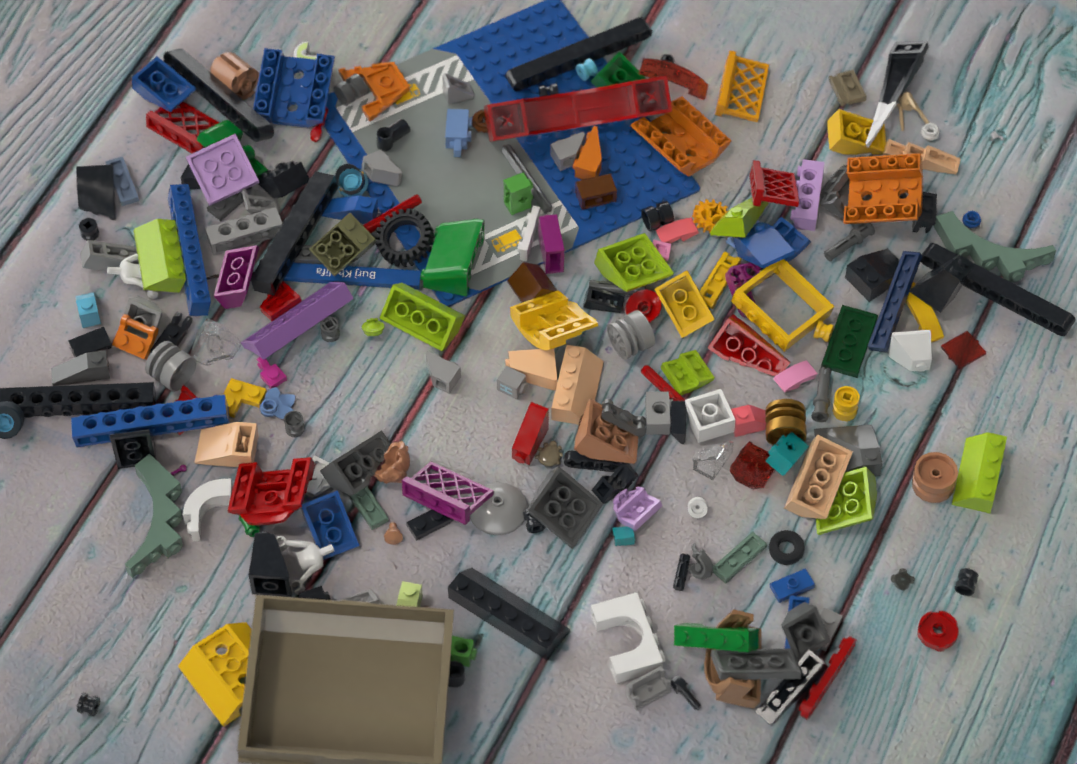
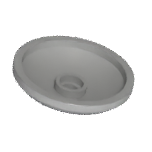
[469,482,527,535]

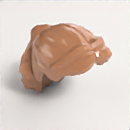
[375,441,410,484]

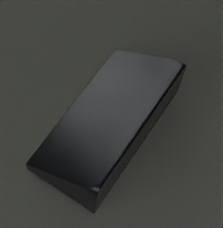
[671,401,686,444]

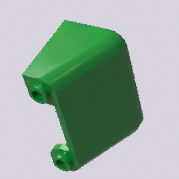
[420,218,485,296]

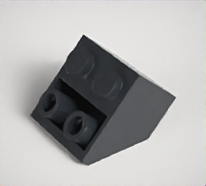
[258,161,309,199]

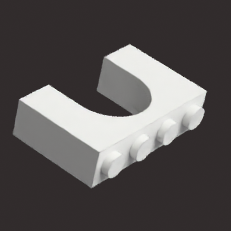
[591,592,665,684]

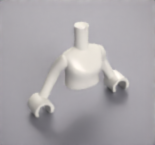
[107,254,159,299]
[277,536,334,595]

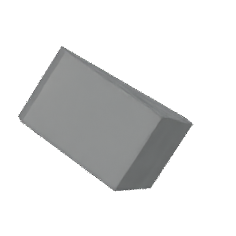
[442,73,475,105]

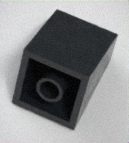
[909,255,975,313]
[248,532,292,597]

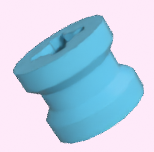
[576,59,598,81]

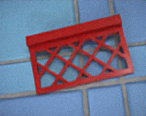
[146,102,220,154]
[749,160,799,207]

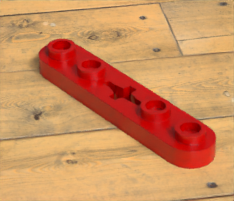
[799,636,857,720]

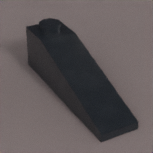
[756,649,828,726]

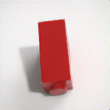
[512,402,549,465]

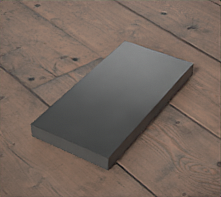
[711,648,801,680]

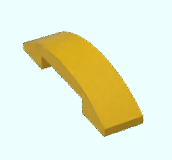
[906,281,944,343]

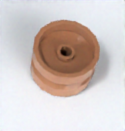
[912,452,958,503]

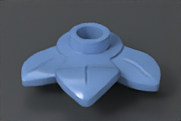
[260,387,295,419]

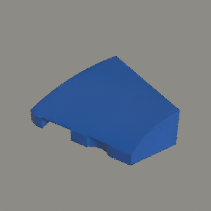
[773,217,811,262]

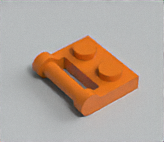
[112,314,159,360]

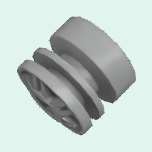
[607,310,655,360]
[145,341,197,392]

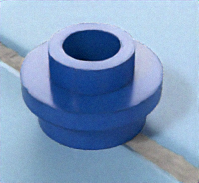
[962,211,981,228]

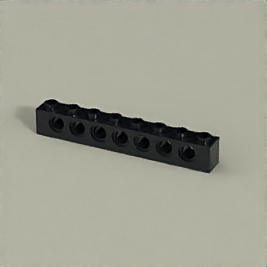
[0,382,156,418]

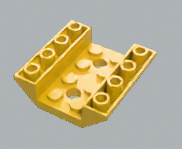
[178,622,252,727]

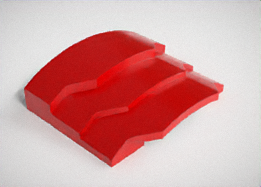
[227,457,315,525]

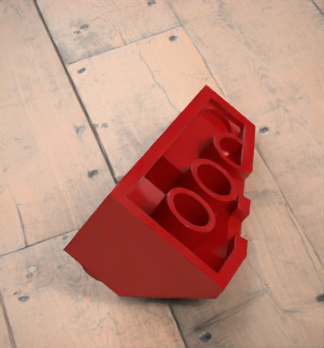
[707,314,791,376]

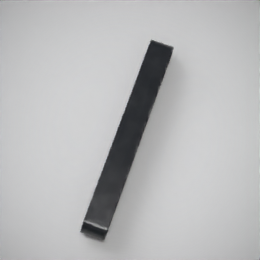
[505,17,652,92]
[163,48,274,142]
[921,243,1076,336]

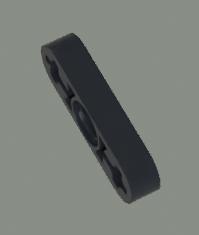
[564,451,621,472]

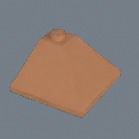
[574,399,638,464]

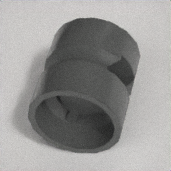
[334,74,368,106]

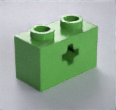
[503,172,533,215]

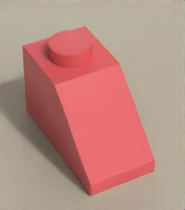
[731,405,766,437]

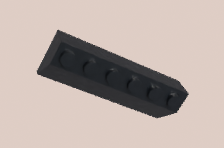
[448,568,570,660]

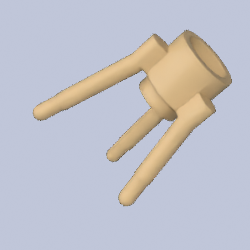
[897,92,930,131]

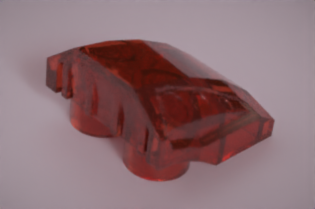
[729,441,776,490]

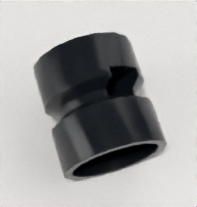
[641,201,674,231]

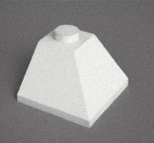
[888,330,932,372]

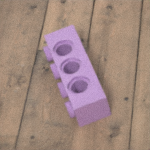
[790,159,825,231]

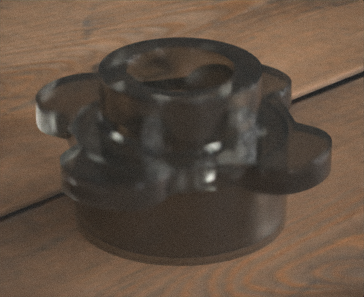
[891,568,915,590]

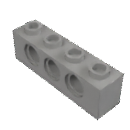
[205,207,283,256]

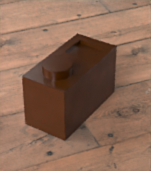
[575,174,617,210]

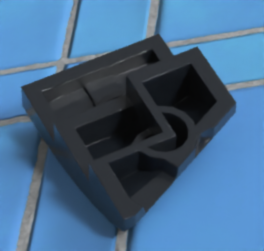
[76,164,116,220]

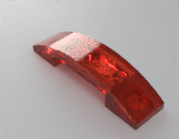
[639,58,708,100]

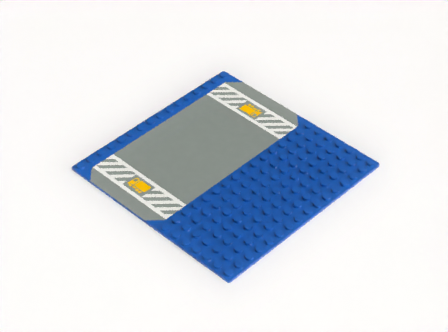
[324,0,700,307]

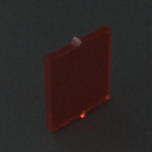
[941,331,987,369]

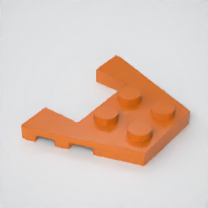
[338,62,410,122]

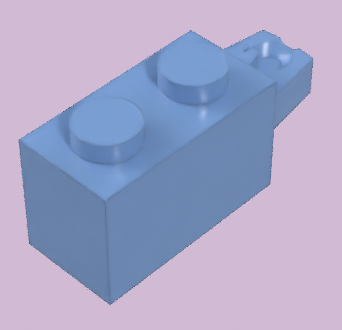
[445,109,472,157]

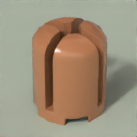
[210,52,259,100]

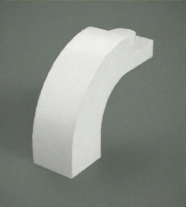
[183,478,233,541]

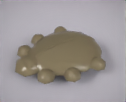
[535,441,563,466]

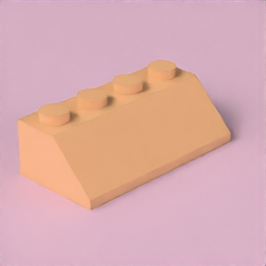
[551,344,604,425]
[784,435,853,519]

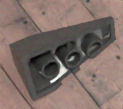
[320,430,391,496]

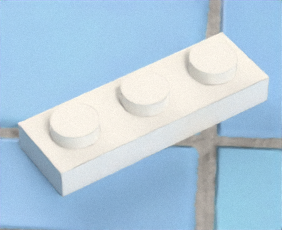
[517,206,540,261]

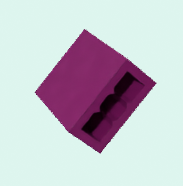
[538,214,565,274]

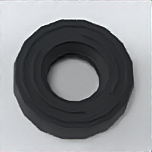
[769,530,805,565]

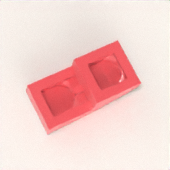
[656,217,699,244]

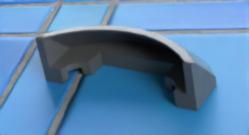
[820,153,873,219]

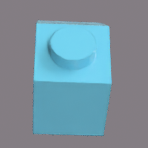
[75,292,101,328]

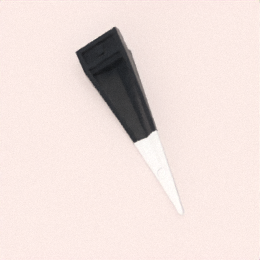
[866,41,929,148]

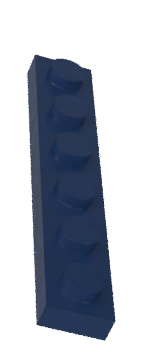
[868,251,922,352]

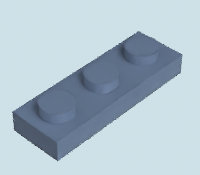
[105,156,139,206]

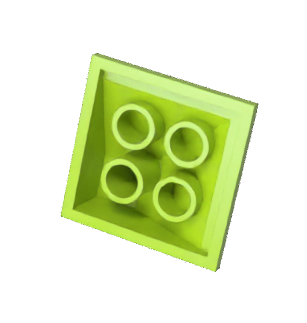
[594,233,674,292]
[815,467,877,535]

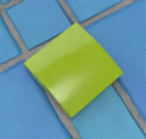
[660,350,715,395]

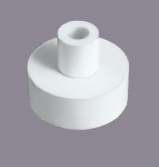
[688,497,708,518]

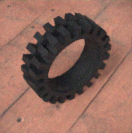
[375,209,435,267]

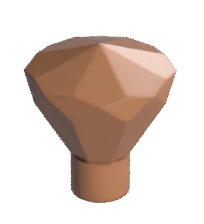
[384,522,403,545]

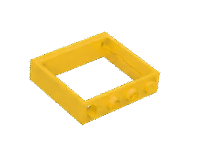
[731,259,834,352]

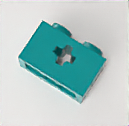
[766,431,809,476]

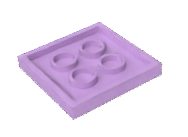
[186,134,259,206]

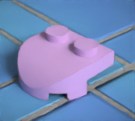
[613,487,662,531]

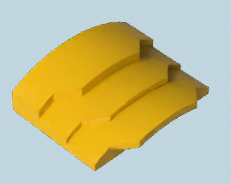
[510,290,598,350]

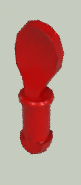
[310,107,328,142]

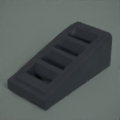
[583,286,625,313]

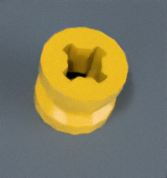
[813,320,834,342]

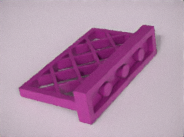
[402,461,494,525]

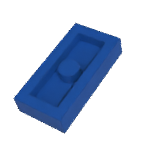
[770,568,815,603]

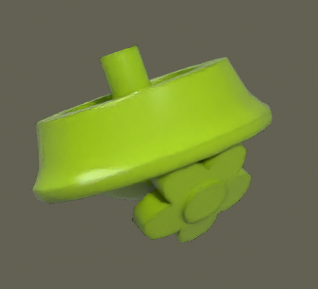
[361,318,385,337]

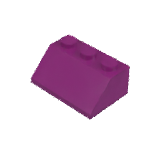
[214,245,259,309]

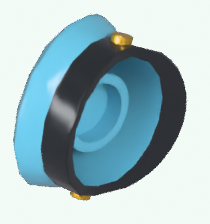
[335,164,368,197]

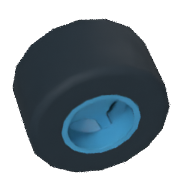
[0,401,25,439]

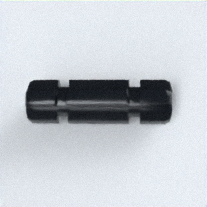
[673,553,690,591]

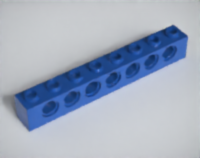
[168,184,211,316]
[71,395,230,448]

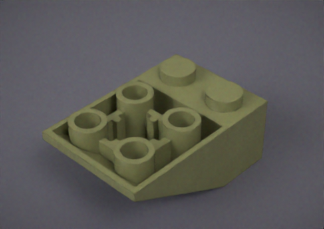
[309,213,375,276]

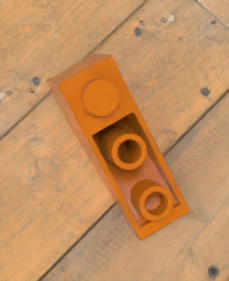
[573,126,602,179]

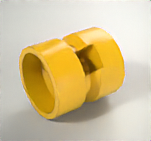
[832,386,860,421]

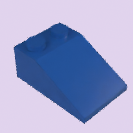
[132,56,196,112]
[732,222,795,268]
[300,490,360,560]

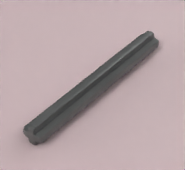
[502,144,552,213]

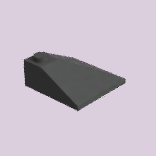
[814,425,882,476]
[527,467,603,549]

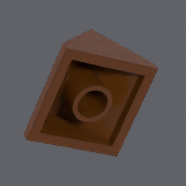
[507,262,557,303]

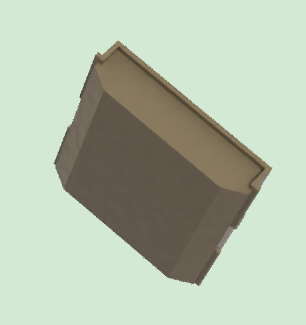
[237,595,454,764]

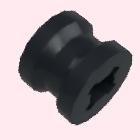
[79,218,99,241]
[77,693,100,717]

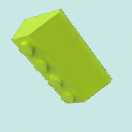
[133,219,186,293]
[379,283,465,351]
[951,432,1007,514]

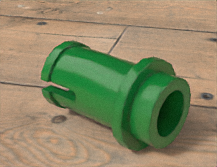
[238,515,260,537]

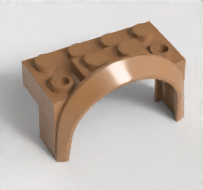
[704,609,762,709]

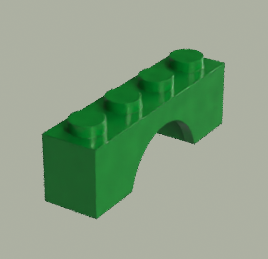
[674,622,759,652]

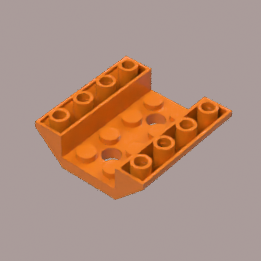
[631,96,732,176]
[843,153,924,224]

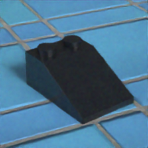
[845,248,900,302]
[110,430,156,469]

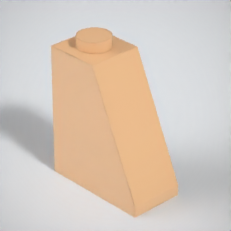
[505,349,557,390]

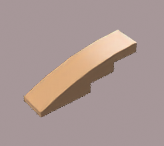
[883,139,960,174]

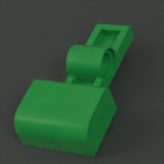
[196,120,268,178]

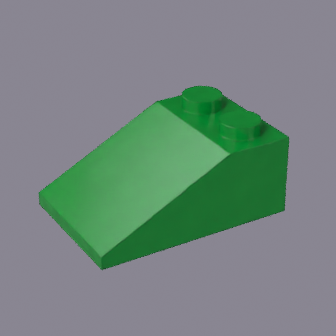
[590,51,647,88]

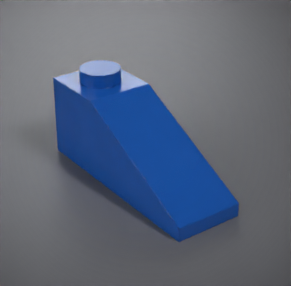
[322,195,378,224]

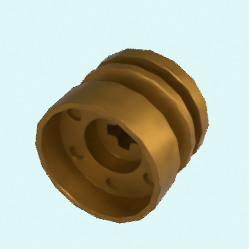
[765,399,807,446]

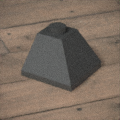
[781,602,831,661]

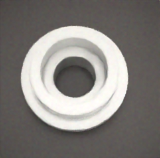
[921,123,940,140]

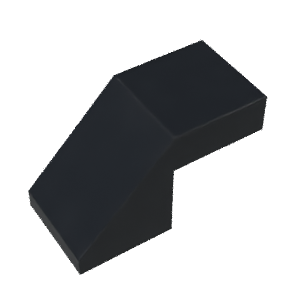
[592,462,638,504]

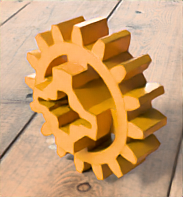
[692,199,728,233]

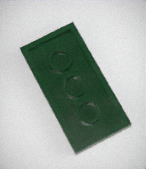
[821,305,879,378]

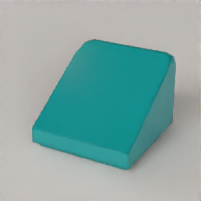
[612,526,635,546]

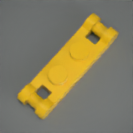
[700,251,742,309]

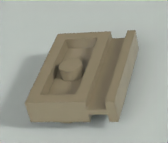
[829,70,866,107]

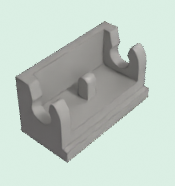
[626,666,671,711]

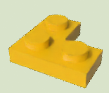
[223,378,267,418]

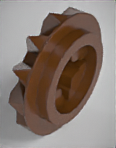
[472,109,488,134]

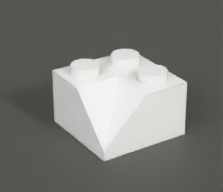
[685,389,735,443]

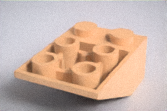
[195,422,259,468]

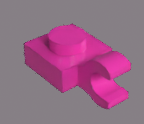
[257,357,287,389]

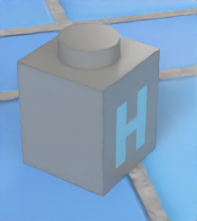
[497,366,528,399]

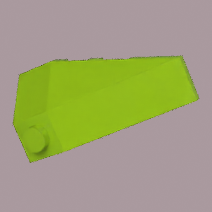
[710,198,769,238]

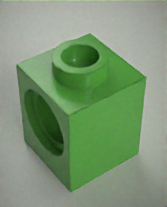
[450,636,477,667]

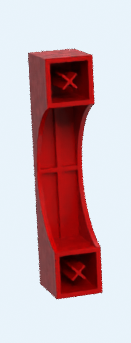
[484,76,673,142]

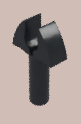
[671,675,701,710]

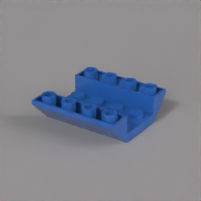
[253,48,335,128]

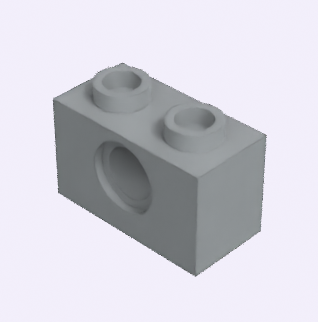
[645,392,673,435]

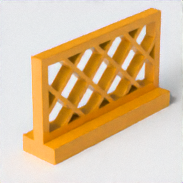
[715,50,769,122]

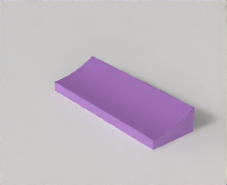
[241,282,354,360]

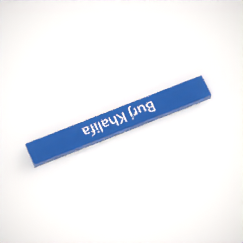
[283,263,421,290]

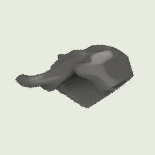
[688,543,714,580]

